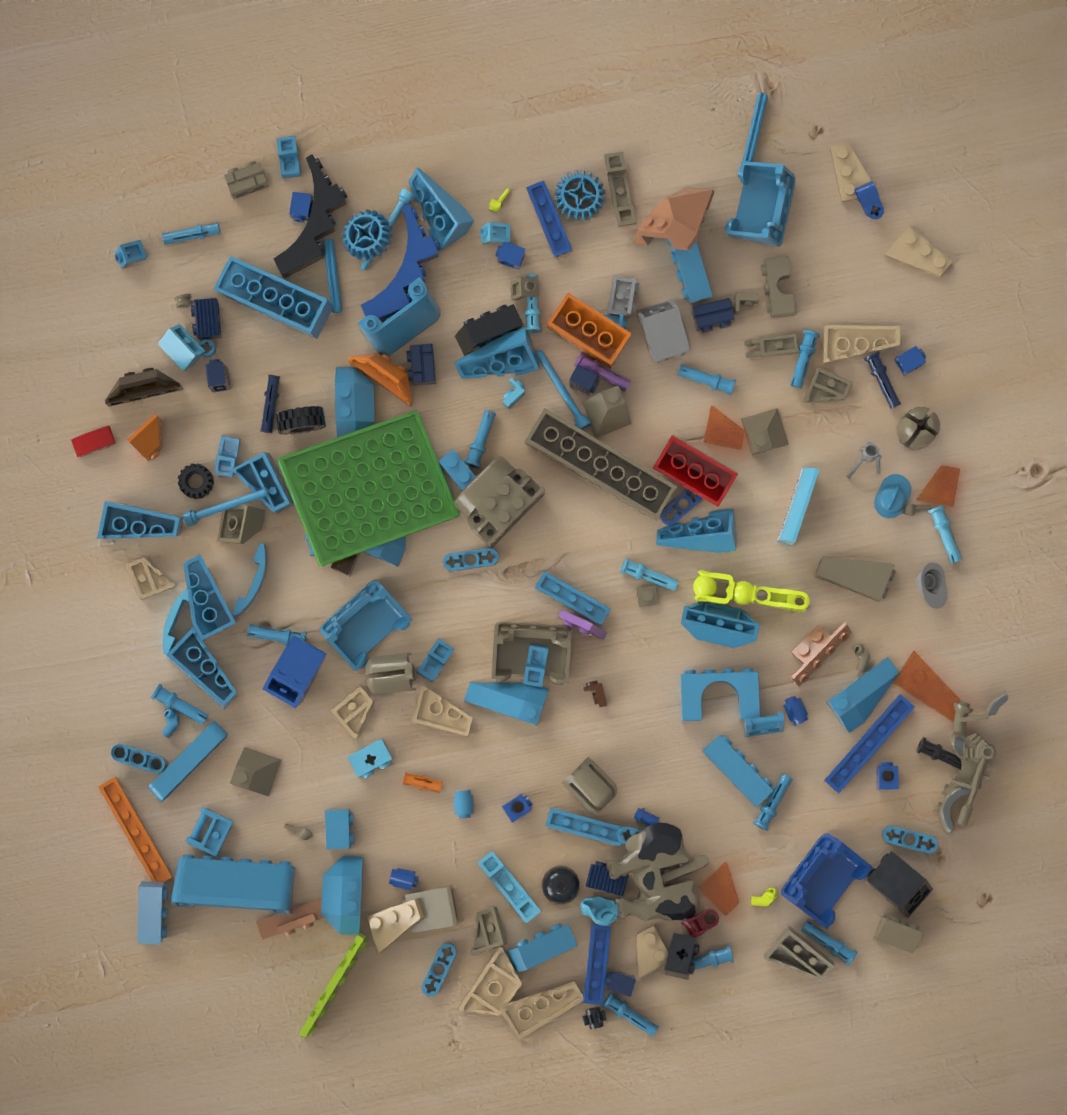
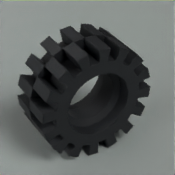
[178,463,214,499]

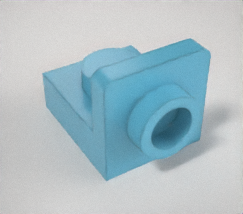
[480,222,510,244]
[503,378,525,410]

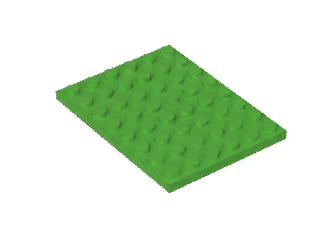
[277,410,460,567]

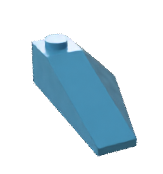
[656,509,737,553]

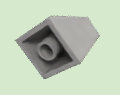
[636,299,690,363]

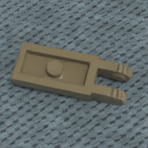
[744,333,799,358]
[660,854,709,884]

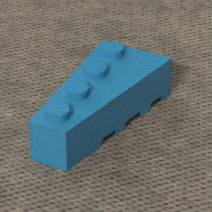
[97,501,184,539]

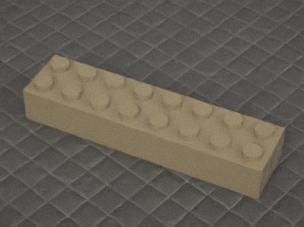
[525,408,677,521]

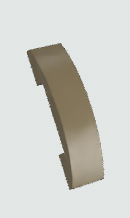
[604,151,637,227]

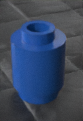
[783,696,808,726]
[389,868,419,891]

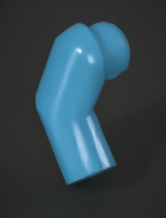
[161,708,179,738]

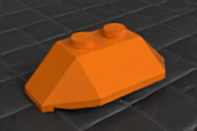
[348,352,413,407]

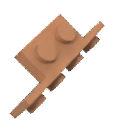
[791,622,852,687]
[256,898,324,940]

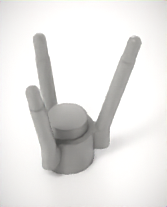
[847,442,882,478]

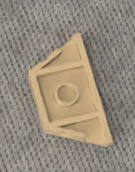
[458,946,522,1016]

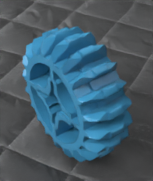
[555,170,605,221]
[342,209,393,261]

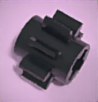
[582,1006,607,1029]

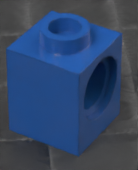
[289,192,313,222]
[495,241,525,270]
[894,346,926,376]
[876,762,899,790]
[502,794,533,823]

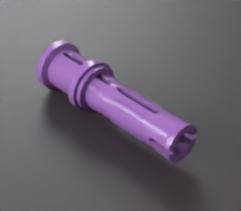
[574,352,631,392]

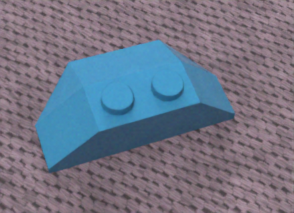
[335,367,375,437]
[681,601,759,648]
[321,856,362,935]

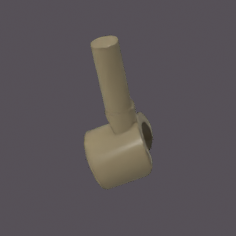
[903,504,931,516]
[284,823,312,840]

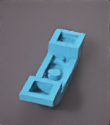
[162,588,189,655]
[478,851,541,924]

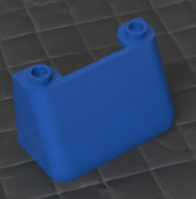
[781,833,873,929]

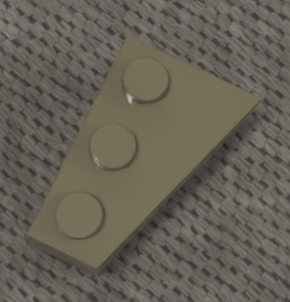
[764,925,834,981]

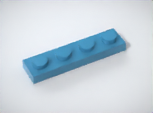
[535,571,611,626]
[546,808,624,846]

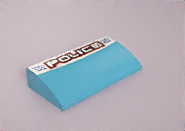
[777,468,820,546]

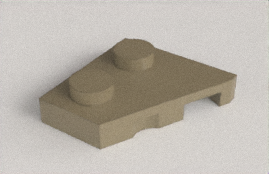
[803,367,853,403]

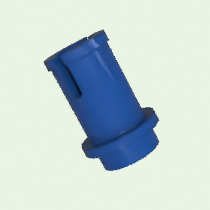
[634,808,660,826]

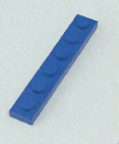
[824,694,915,794]

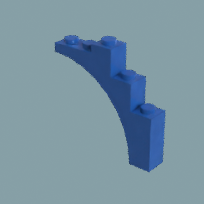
[361,204,440,321]

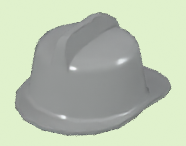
[916,562,947,609]

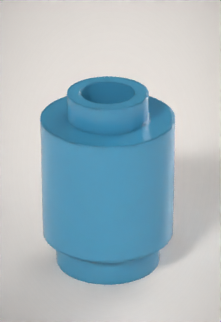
[454,790,474,818]

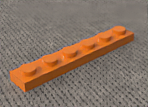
[98,777,173,882]

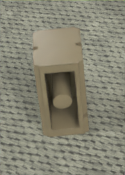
[224,161,269,199]

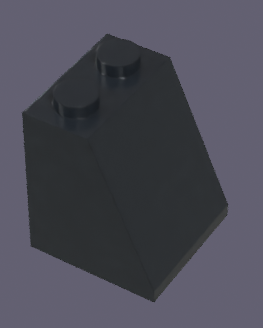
[867,851,933,918]

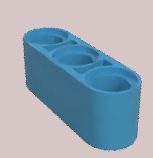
[111,744,168,773]

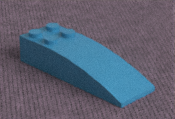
[213,256,334,339]

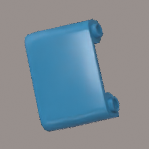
[725,161,795,247]
[358,277,440,356]
[319,580,413,671]

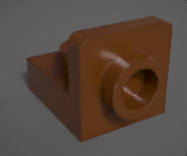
[583,680,607,708]

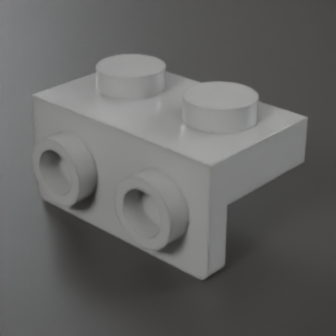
[608,276,639,318]

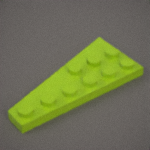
[299,932,368,1038]

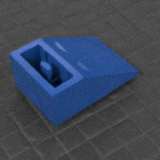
[262,635,327,708]

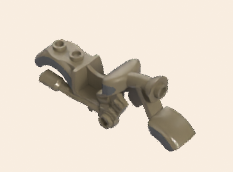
[935,691,1008,834]

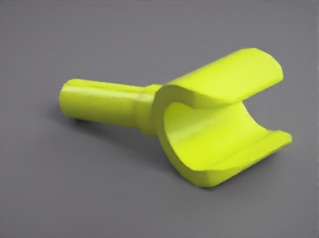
[489,188,510,212]

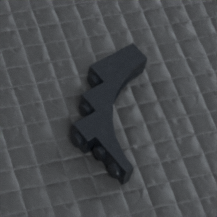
[273,154,347,279]

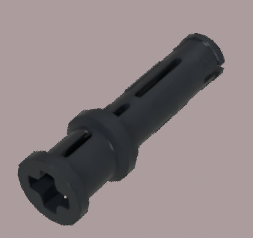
[916,737,962,770]

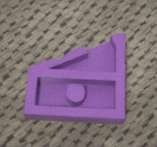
[558,610,607,640]

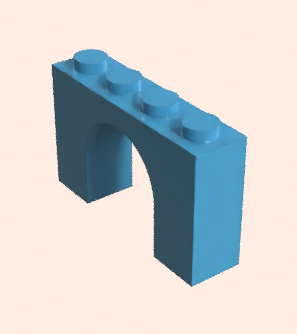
[680,668,760,721]

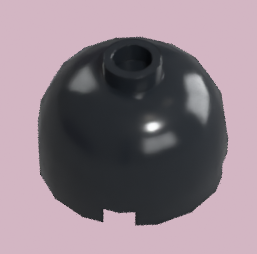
[542,866,580,904]

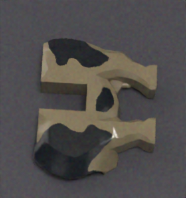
[606,822,698,921]

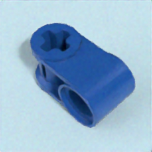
[854,181,884,219]

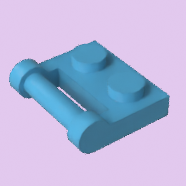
[744,712,785,737]
[185,807,234,857]

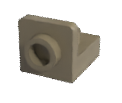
[510,277,538,300]
[731,292,759,314]

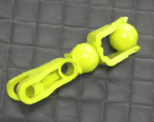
[693,570,810,613]

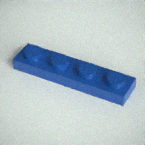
[526,181,572,258]
[583,925,611,1005]

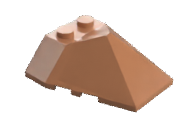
[633,187,715,251]

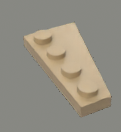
[823,325,901,363]

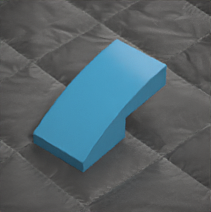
[276,136,301,179]
[214,435,241,477]
[416,638,454,683]
[523,643,549,687]

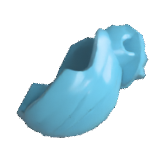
[580,896,619,926]

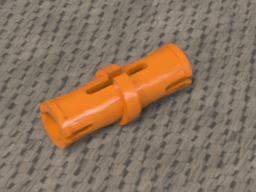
[402,772,443,793]

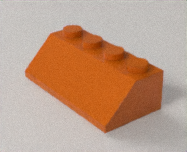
[547,293,632,369]

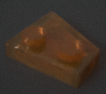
[703,406,745,450]
[916,465,960,507]
[698,862,740,916]

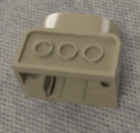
[454,456,545,548]

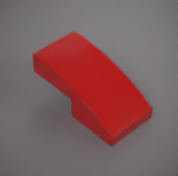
[71,426,116,457]

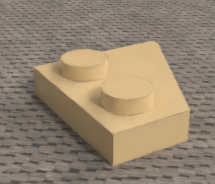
[126,558,175,600]
[331,686,373,739]
[636,925,668,978]

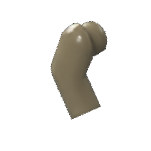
[853,644,870,673]

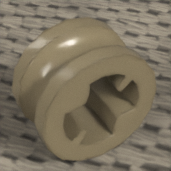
[174,294,193,308]

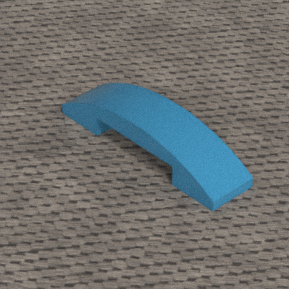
[232,543,267,617]

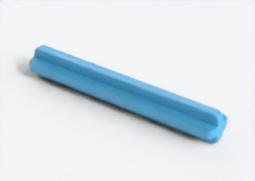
[743,93,768,162]
[323,239,342,313]

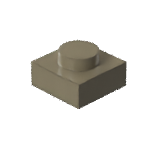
[636,585,658,607]

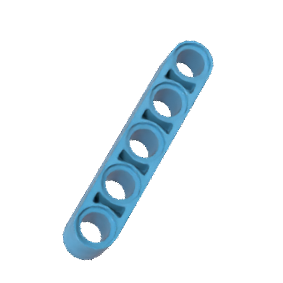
[148,721,228,802]

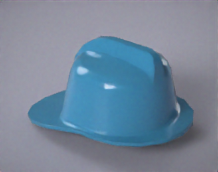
[874,474,911,518]

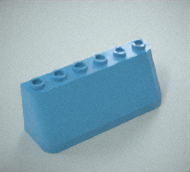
[171,855,295,914]

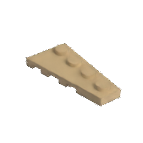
[498,981,583,1040]

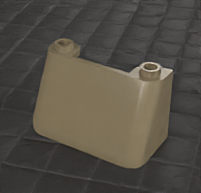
[492,622,572,685]

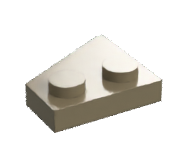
[471,907,507,955]

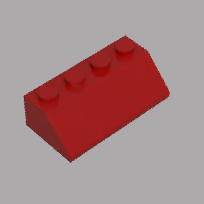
[653,435,739,507]

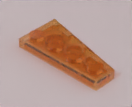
[893,651,960,723]

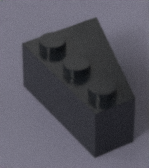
[455,304,523,356]

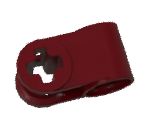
[681,909,719,938]

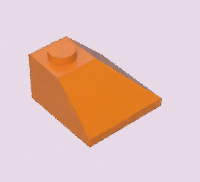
[127,414,163,461]

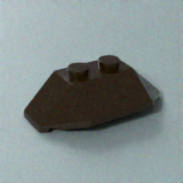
[105,368,183,407]

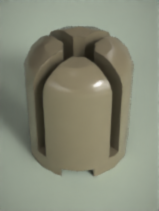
[897,407,940,449]
[366,652,416,695]
[562,757,617,813]

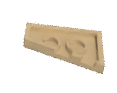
[830,143,879,203]
[884,226,953,277]
[412,685,473,737]
[367,898,424,954]

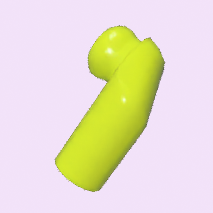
[750,887,777,907]

